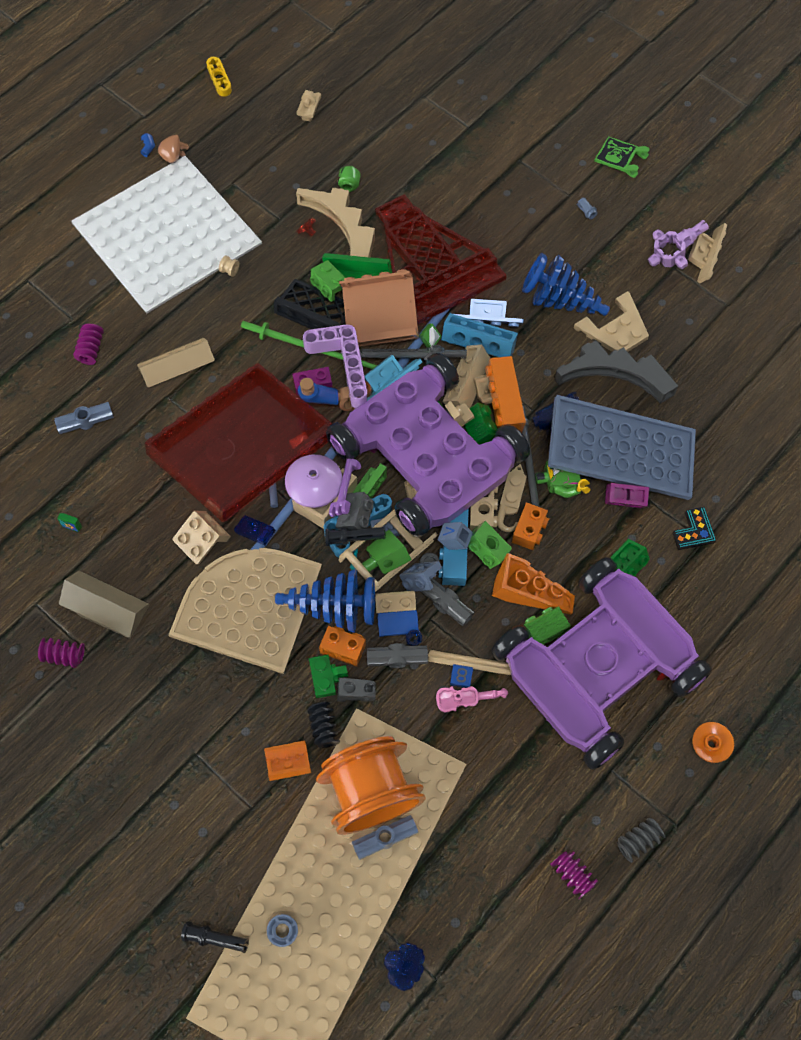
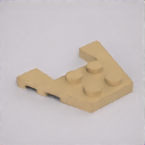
[574,291,649,352]

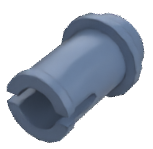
[577,198,597,219]

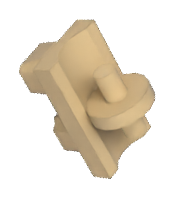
[297,90,321,122]

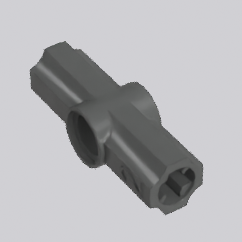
[420,578,474,626]
[367,643,428,668]

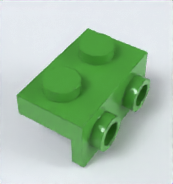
[310,260,345,302]

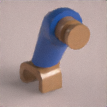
[298,378,355,411]

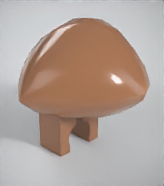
[158,135,189,163]

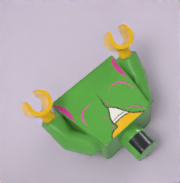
[535,459,590,498]

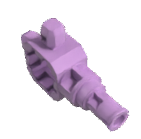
[648,220,709,269]

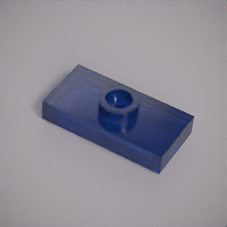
[234,515,276,546]

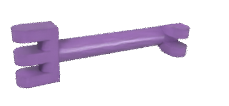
[329,459,361,517]

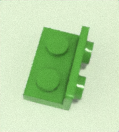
[353,463,387,499]

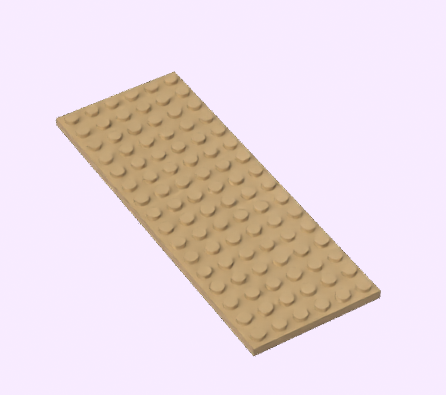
[186,708,466,1040]

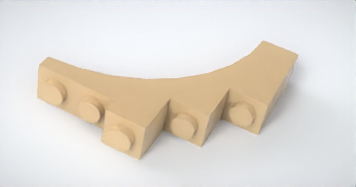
[296,188,375,258]

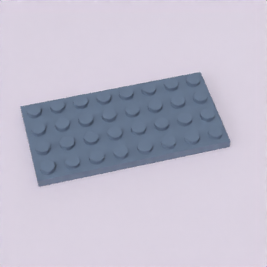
[548,395,696,500]

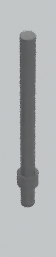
[522,406,540,507]

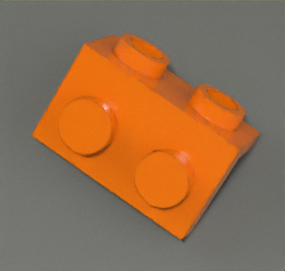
[264,741,311,781]

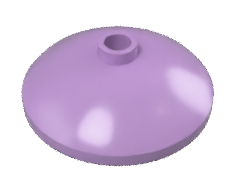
[285,454,342,508]

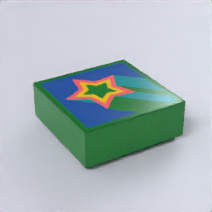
[57,513,82,532]

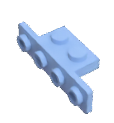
[454,299,523,327]

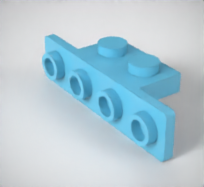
[364,355,422,401]

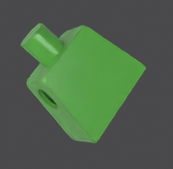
[362,530,412,574]

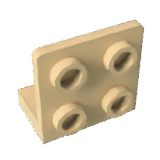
[173,510,231,564]

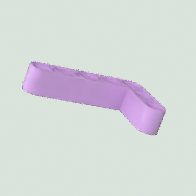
[303,325,367,409]

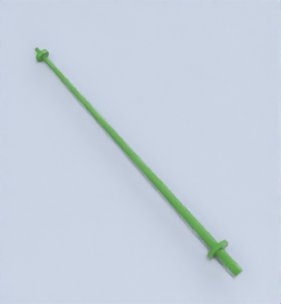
[241,321,447,393]

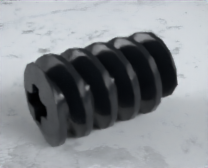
[307,702,340,748]

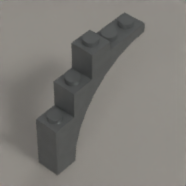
[555,340,678,404]

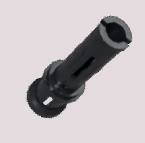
[325,526,386,546]
[181,921,249,953]

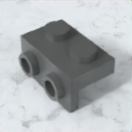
[336,492,374,530]

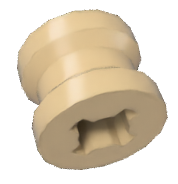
[219,255,240,277]

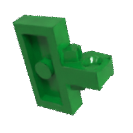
[309,654,348,698]

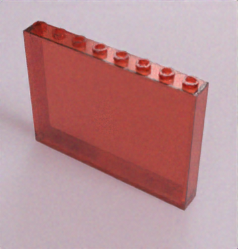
[145,363,332,523]

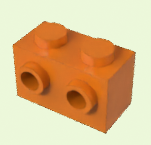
[512,502,549,550]
[319,626,366,667]

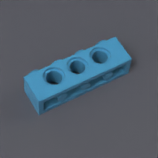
[441,313,518,357]

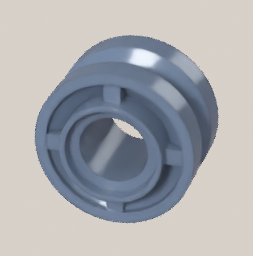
[267,914,298,947]

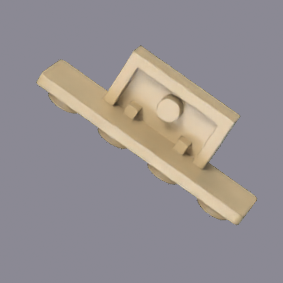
[688,223,727,283]

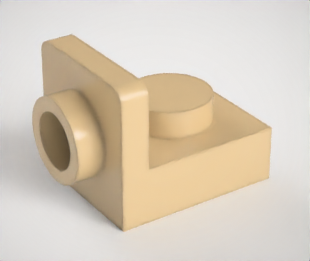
[445,401,474,427]

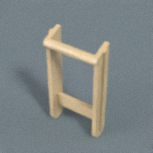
[339,509,438,592]

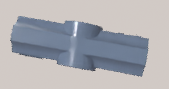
[54,402,114,434]
[352,815,418,860]

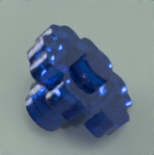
[384,942,425,991]

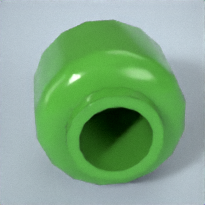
[337,166,361,192]

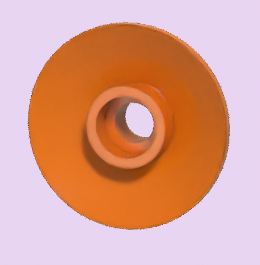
[692,722,734,763]

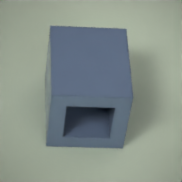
[438,522,473,550]

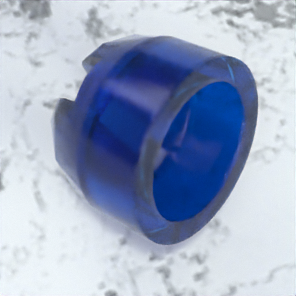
[406,630,422,646]

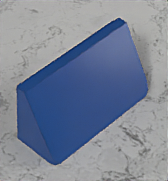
[377,610,419,637]

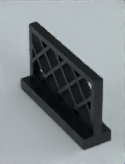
[274,279,346,329]

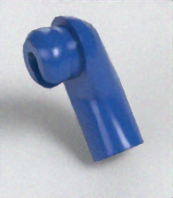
[140,133,155,157]

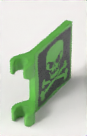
[595,136,649,178]

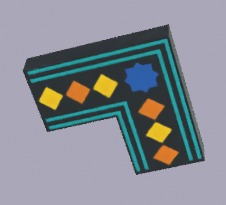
[672,507,716,550]

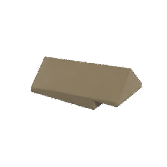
[59,571,149,639]

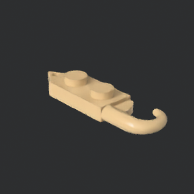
[497,464,527,532]

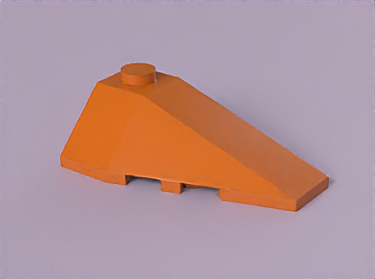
[492,553,575,615]

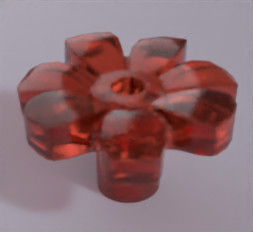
[297,217,316,236]

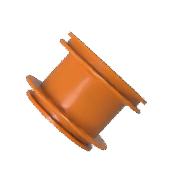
[316,736,426,835]

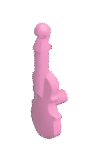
[436,686,508,713]

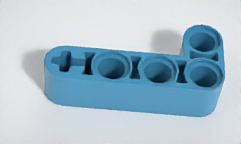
[324,494,392,558]

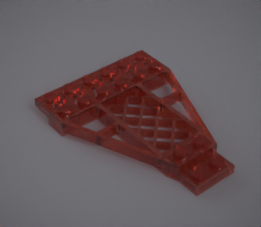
[375,194,506,324]

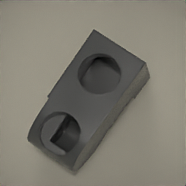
[337,678,376,702]

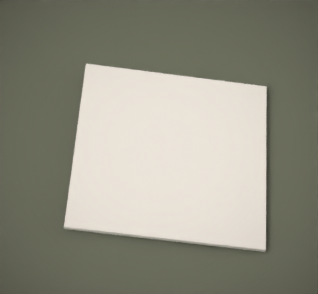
[71,156,262,314]

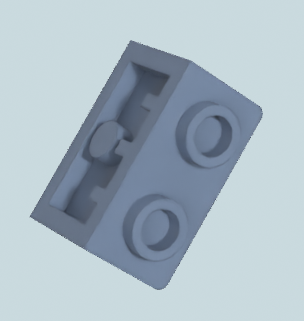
[399,561,442,591]

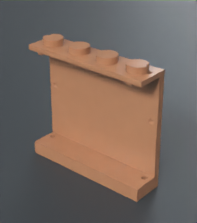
[339,269,419,347]

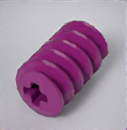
[73,324,104,365]
[38,637,85,668]
[550,851,598,900]

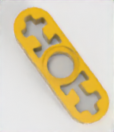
[206,57,232,96]

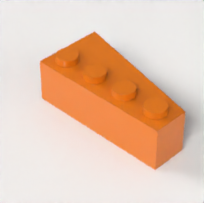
[486,356,526,433]

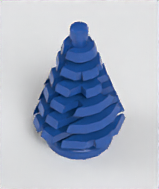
[522,253,610,316]
[275,569,375,633]

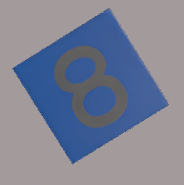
[450,664,473,688]

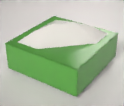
[419,324,442,347]

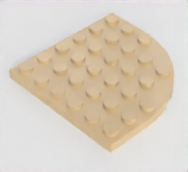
[169,548,322,674]

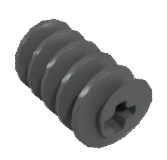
[617,818,665,863]

